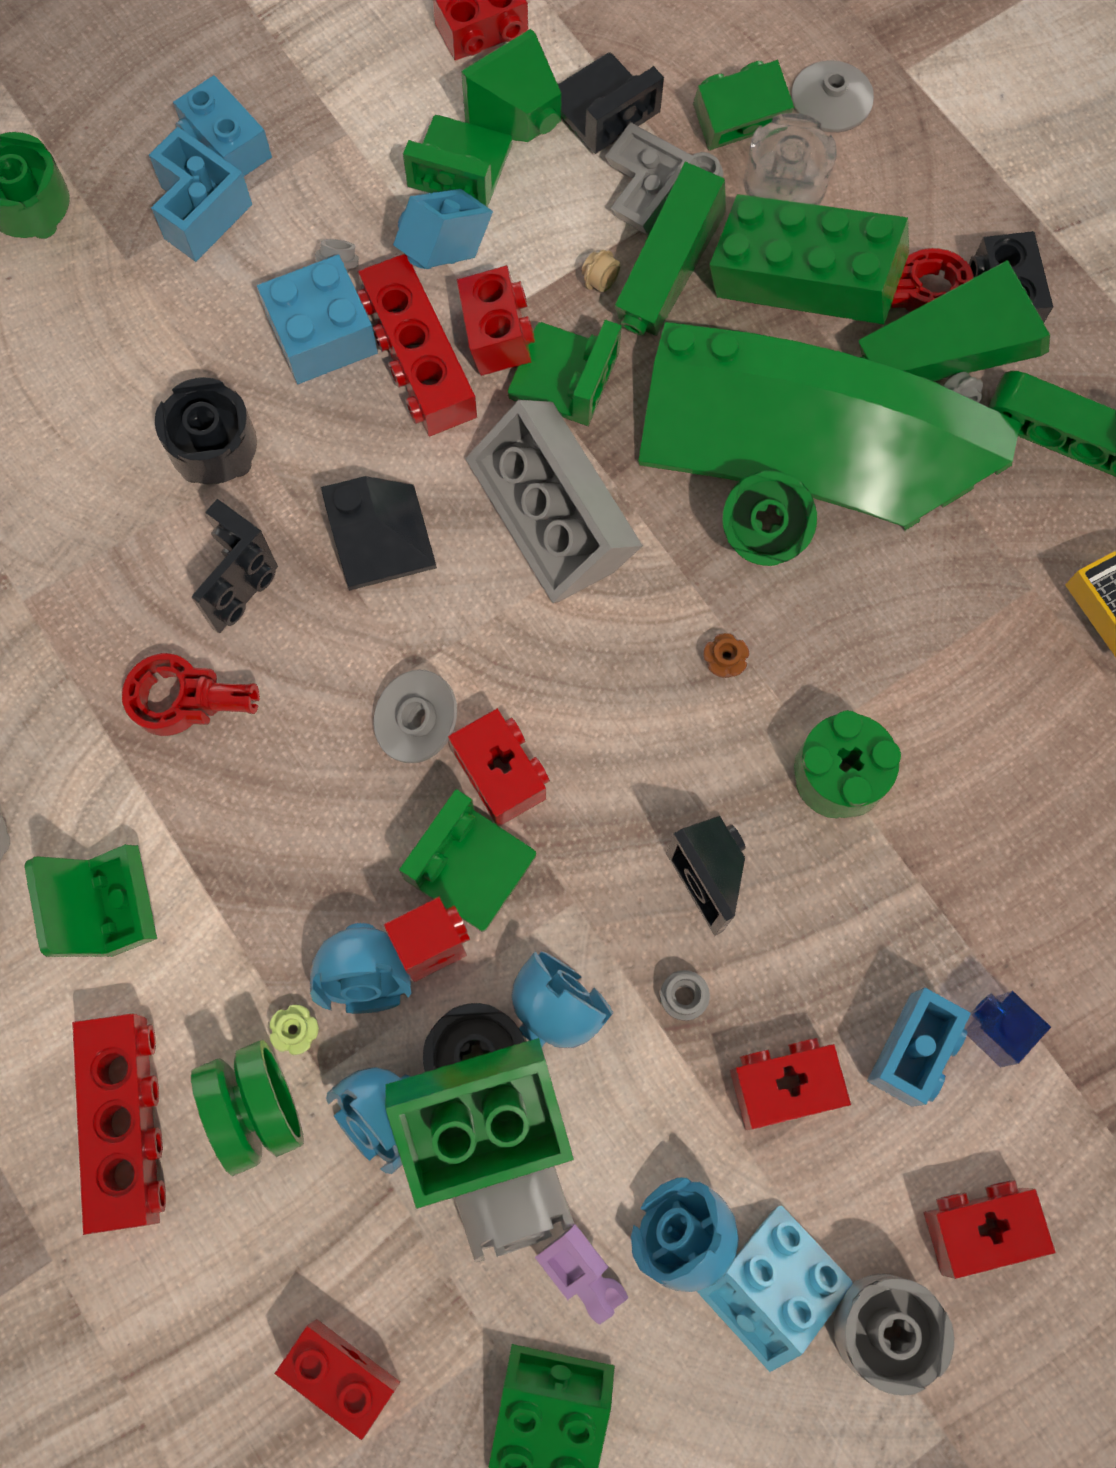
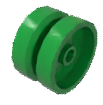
[191,1040,304,1176]

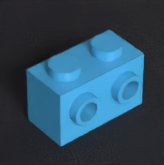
[173,75,272,176]
[393,189,493,269]
[867,987,971,1107]

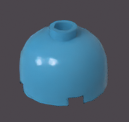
[310,923,412,1014]
[511,951,613,1048]
[326,1067,410,1174]
[631,1178,739,1292]

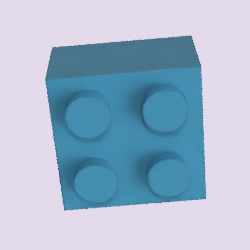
[257,254,378,385]

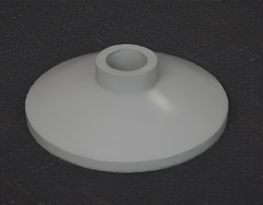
[791,60,874,133]
[374,670,457,763]

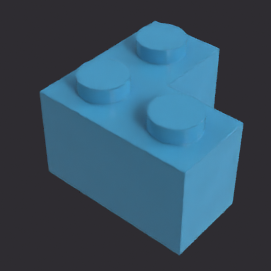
[149,126,253,262]

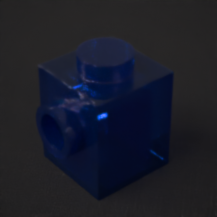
[966,991,1051,1068]

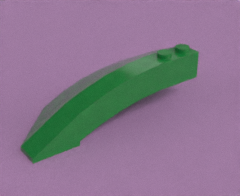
[638,322,1021,531]

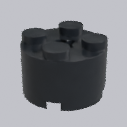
[155,377,257,485]
[423,1003,525,1072]

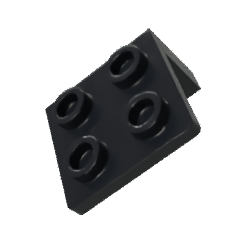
[558,52,664,154]
[192,499,278,633]

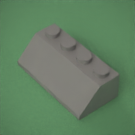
[465,400,643,603]

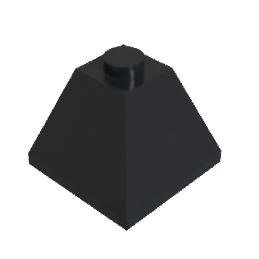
[320,476,437,591]
[666,816,746,936]

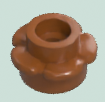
[703,633,749,678]

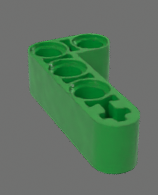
[988,371,1116,477]

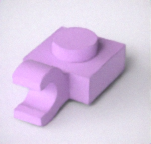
[535,1224,628,1325]

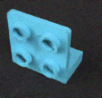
[697,1206,853,1372]

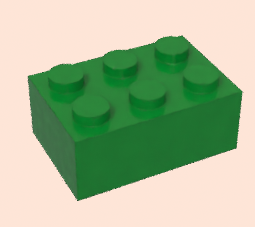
[385,1038,574,1209]

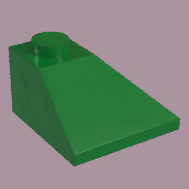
[461,29,561,142]

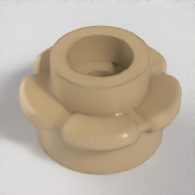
[582,250,620,292]

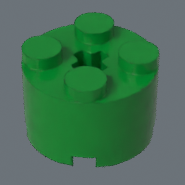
[0,132,70,239]
[722,470,817,566]
[794,710,901,819]

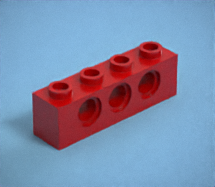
[356,253,477,437]
[72,1013,166,1235]

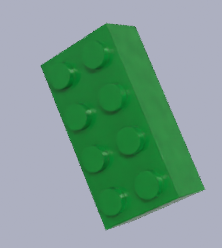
[710,194,909,325]

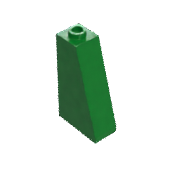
[615,161,726,336]
[858,260,1050,381]

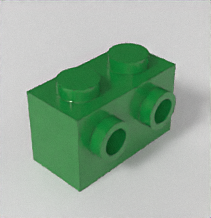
[693,59,794,151]

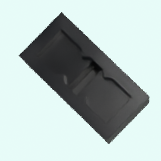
[969,231,1053,322]

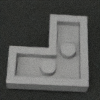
[605,122,699,235]

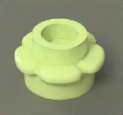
[269,1005,319,1055]

